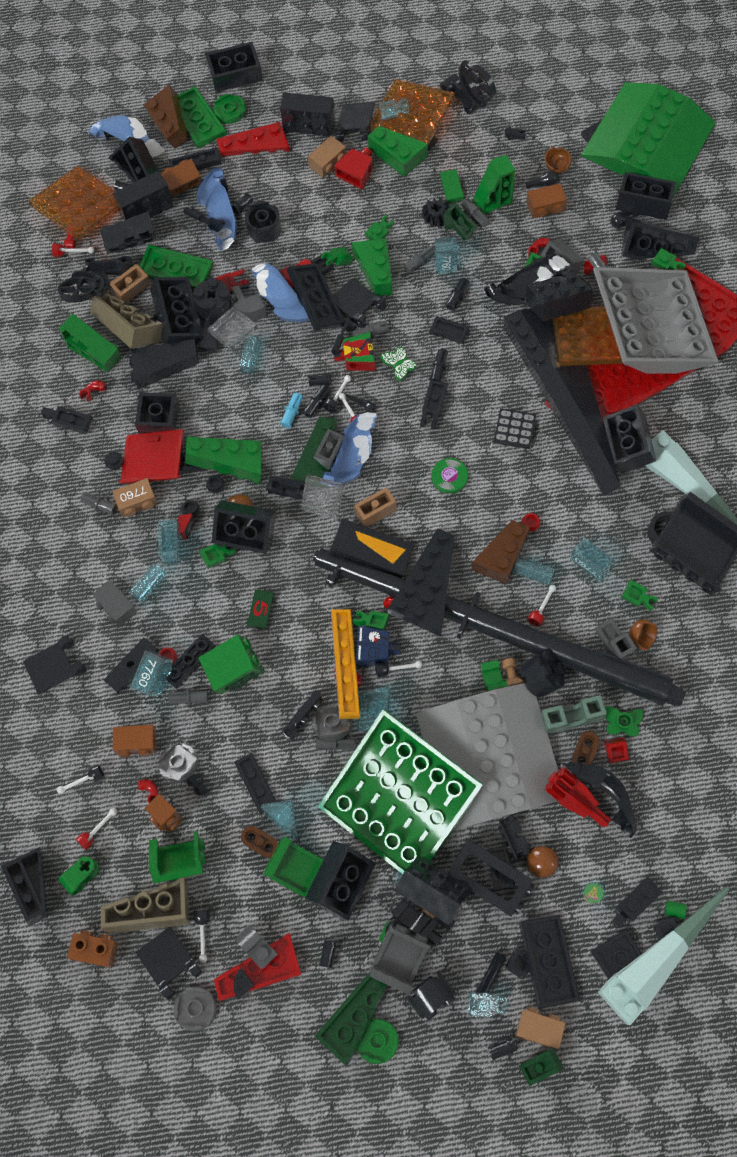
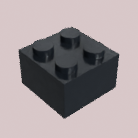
[135,392,179,434]

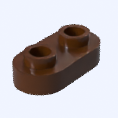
[571,731,599,766]
[241,826,278,858]

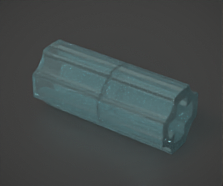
[239,335,261,374]
[513,556,555,585]
[129,563,167,603]

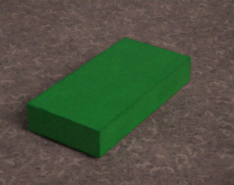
[440,169,464,203]

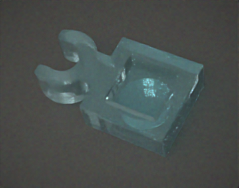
[379,99,410,121]
[468,993,506,1017]

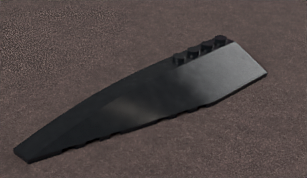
[503,309,621,496]

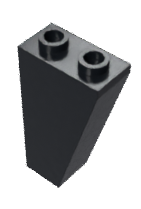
[129,339,199,389]

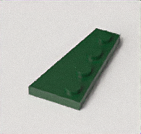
[290,417,338,488]
[315,973,389,1067]

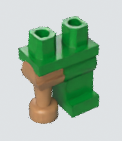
[480,658,523,692]

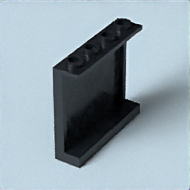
[649,492,737,595]

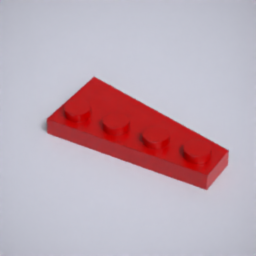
[216,121,290,156]
[214,933,302,1001]

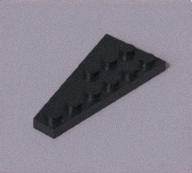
[387,528,455,636]

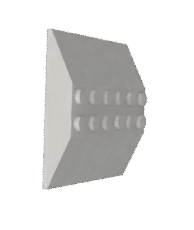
[593,267,718,374]
[416,683,558,830]

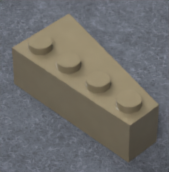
[90,292,163,348]
[101,877,190,934]

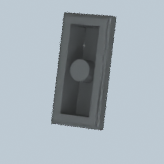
[314,429,345,470]

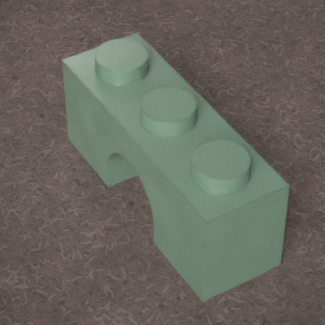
[541,695,607,735]

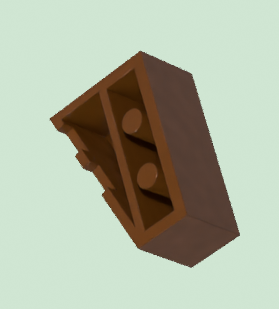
[144,84,188,149]
[472,520,530,584]

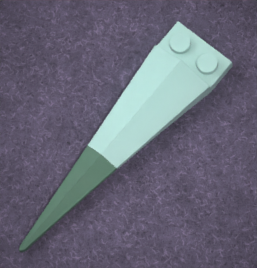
[645,430,737,524]
[598,887,730,1025]

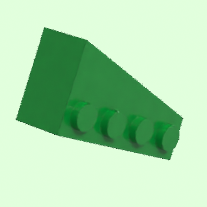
[185,437,261,484]

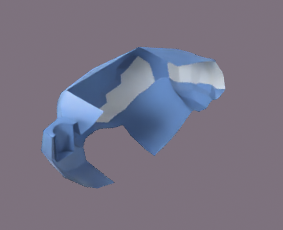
[88,115,165,157]
[197,167,237,251]
[251,263,309,323]
[321,412,377,486]

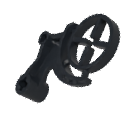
[440,60,496,115]
[58,256,133,303]

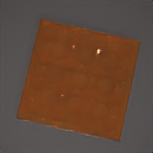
[370,79,455,145]
[29,166,118,240]
[553,306,624,366]

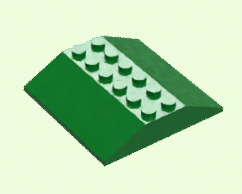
[581,82,716,197]
[318,709,483,874]

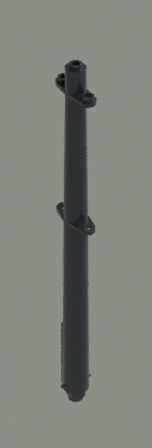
[313,548,686,707]

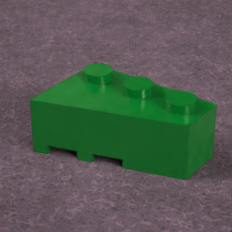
[368,126,428,177]
[473,155,516,214]
[351,238,392,296]
[59,313,121,373]

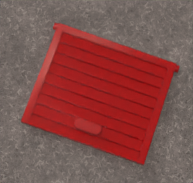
[119,429,184,484]

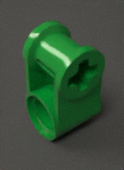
[58,856,99,896]

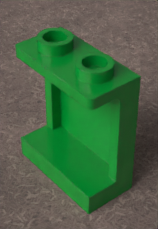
[198,634,261,695]
[149,831,206,884]
[262,837,324,898]

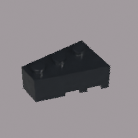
[108,137,158,183]
[100,211,157,254]

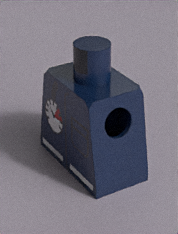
[356,626,401,667]

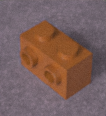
[161,159,201,197]
[526,183,567,219]
[113,725,156,758]
[144,793,183,833]
[67,930,118,968]

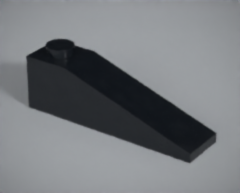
[622,218,700,260]

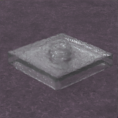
[208,307,258,351]
[301,474,344,519]

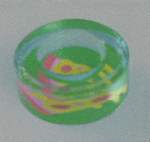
[583,882,605,904]

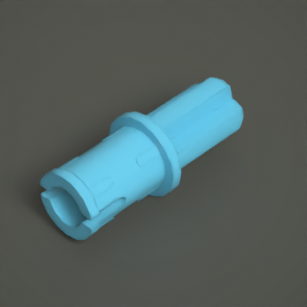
[280,392,303,428]

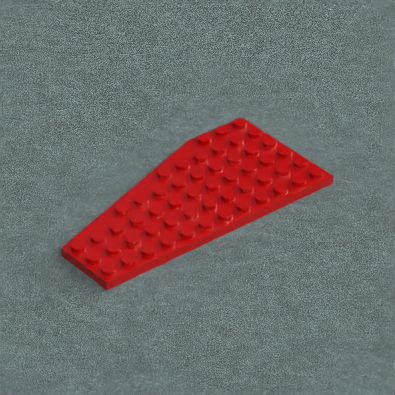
[545,257,737,426]

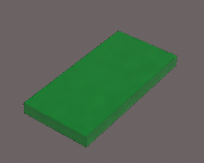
[178,86,227,149]
[139,244,214,290]

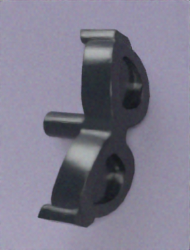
[186,774,210,796]

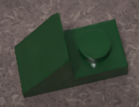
[443,202,477,241]
[519,1048,564,1086]

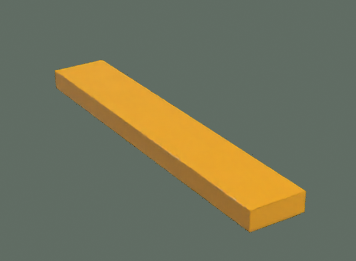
[331,609,360,719]

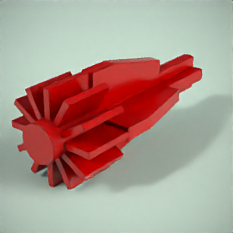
[544,767,611,828]

